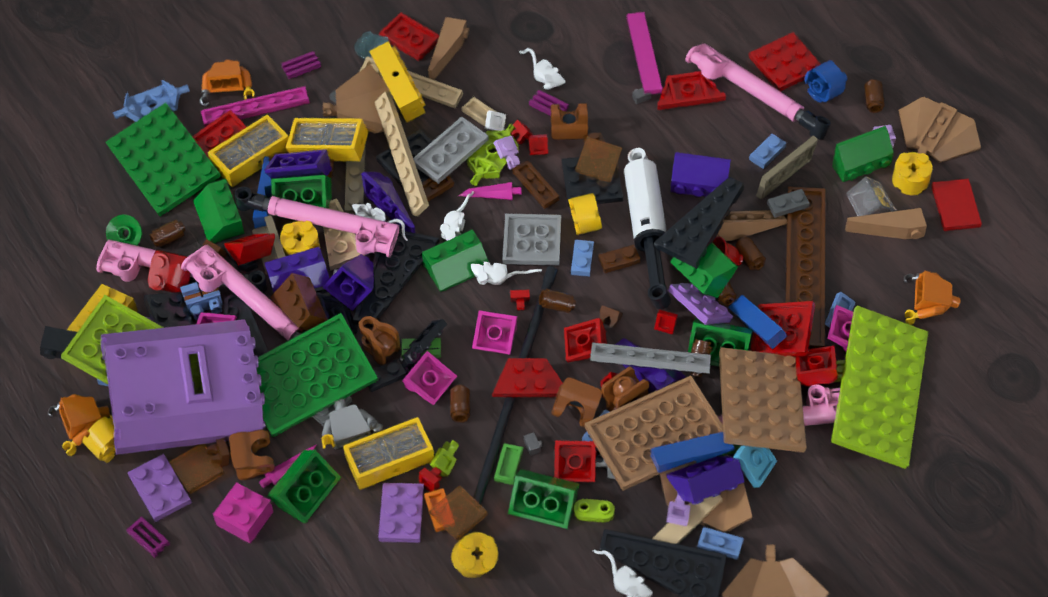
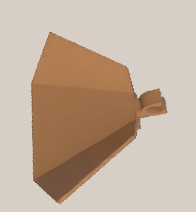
[323,64,389,134]
[899,97,981,163]
[659,454,752,533]
[722,545,829,597]

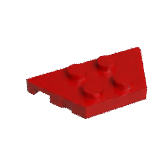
[657,71,726,110]
[492,358,563,397]

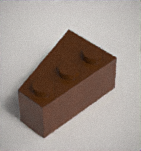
[270,273,328,330]

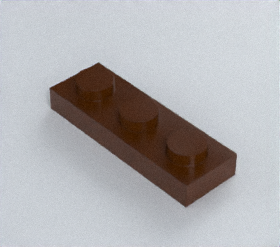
[513,160,560,209]

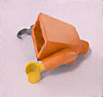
[200,59,255,106]
[904,270,960,325]
[48,394,110,456]

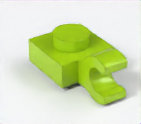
[430,440,459,477]

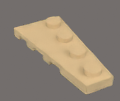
[323,198,365,271]

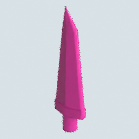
[458,182,522,200]
[259,445,316,488]

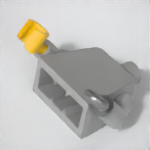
[322,399,383,450]

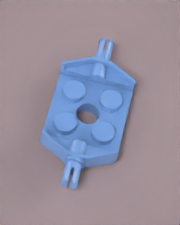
[113,80,190,122]

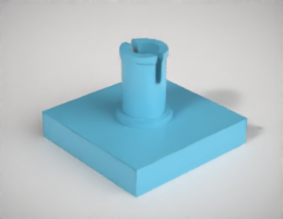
[733,445,777,488]

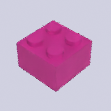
[213,482,273,544]

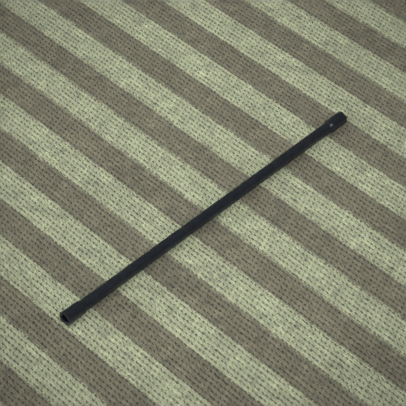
[458,266,558,541]

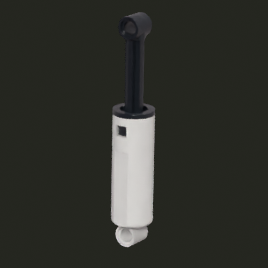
[624,148,671,309]

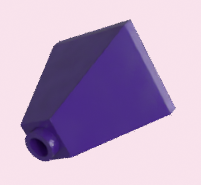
[322,254,374,311]

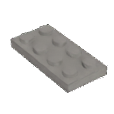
[413,117,489,184]

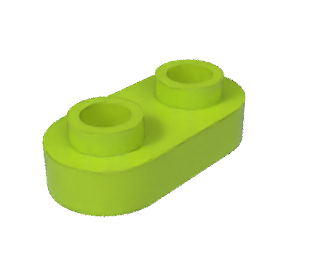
[574,499,615,522]

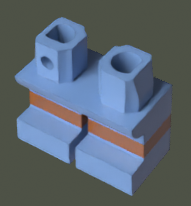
[180,282,223,320]

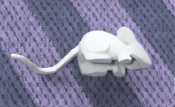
[519,48,566,89]
[440,191,474,241]
[352,203,408,241]
[471,262,542,285]
[593,550,653,597]

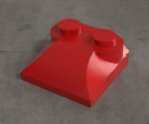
[148,250,191,293]
[564,318,607,362]
[796,346,838,386]
[554,441,596,482]

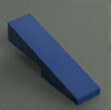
[253,156,272,229]
[728,295,787,349]
[651,432,734,473]

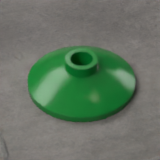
[106,214,142,246]

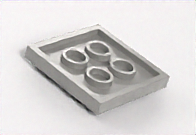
[502,214,561,265]

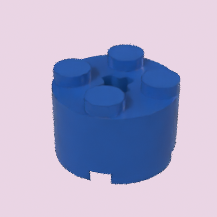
[805,60,847,103]

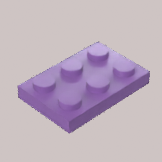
[668,283,733,325]
[127,454,191,522]
[378,483,424,543]

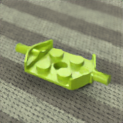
[467,124,519,186]

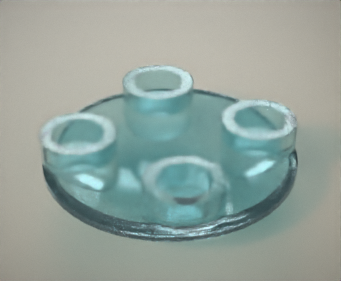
[355,32,389,59]

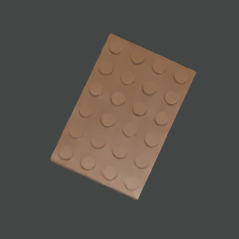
[719,348,806,452]
[585,376,723,491]

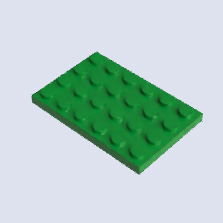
[106,102,221,217]
[256,313,378,437]

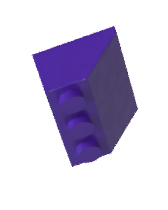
[264,149,332,179]
[671,152,731,197]
[265,247,329,294]
[666,455,744,504]

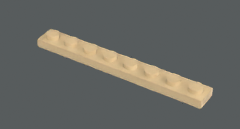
[375,91,429,216]

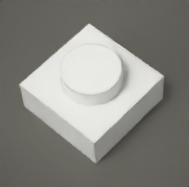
[485,111,506,131]

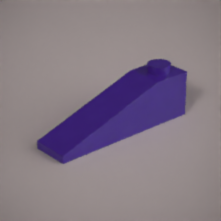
[361,172,415,233]
[614,338,686,394]

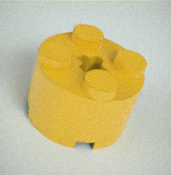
[892,152,933,195]
[568,193,602,235]
[280,221,320,256]
[83,415,116,463]
[452,532,498,578]

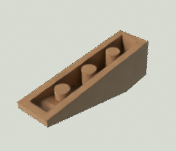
[428,17,469,80]
[845,208,927,239]
[716,211,787,241]

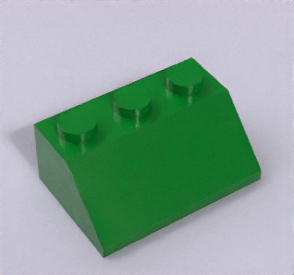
[832,126,894,182]
[271,175,332,216]
[193,179,245,243]
[422,229,489,292]
[670,243,738,298]
[688,318,753,367]
[267,450,341,523]
[508,469,579,529]

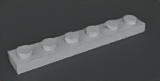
[590,343,711,373]

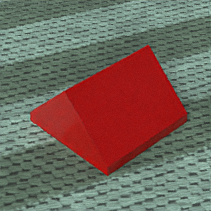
[224,233,275,265]

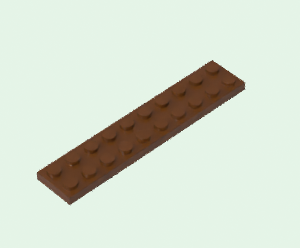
[785,187,825,349]

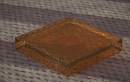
[575,137,622,183]
[169,444,225,494]
[429,486,488,540]

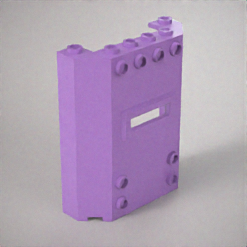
[100,319,265,455]

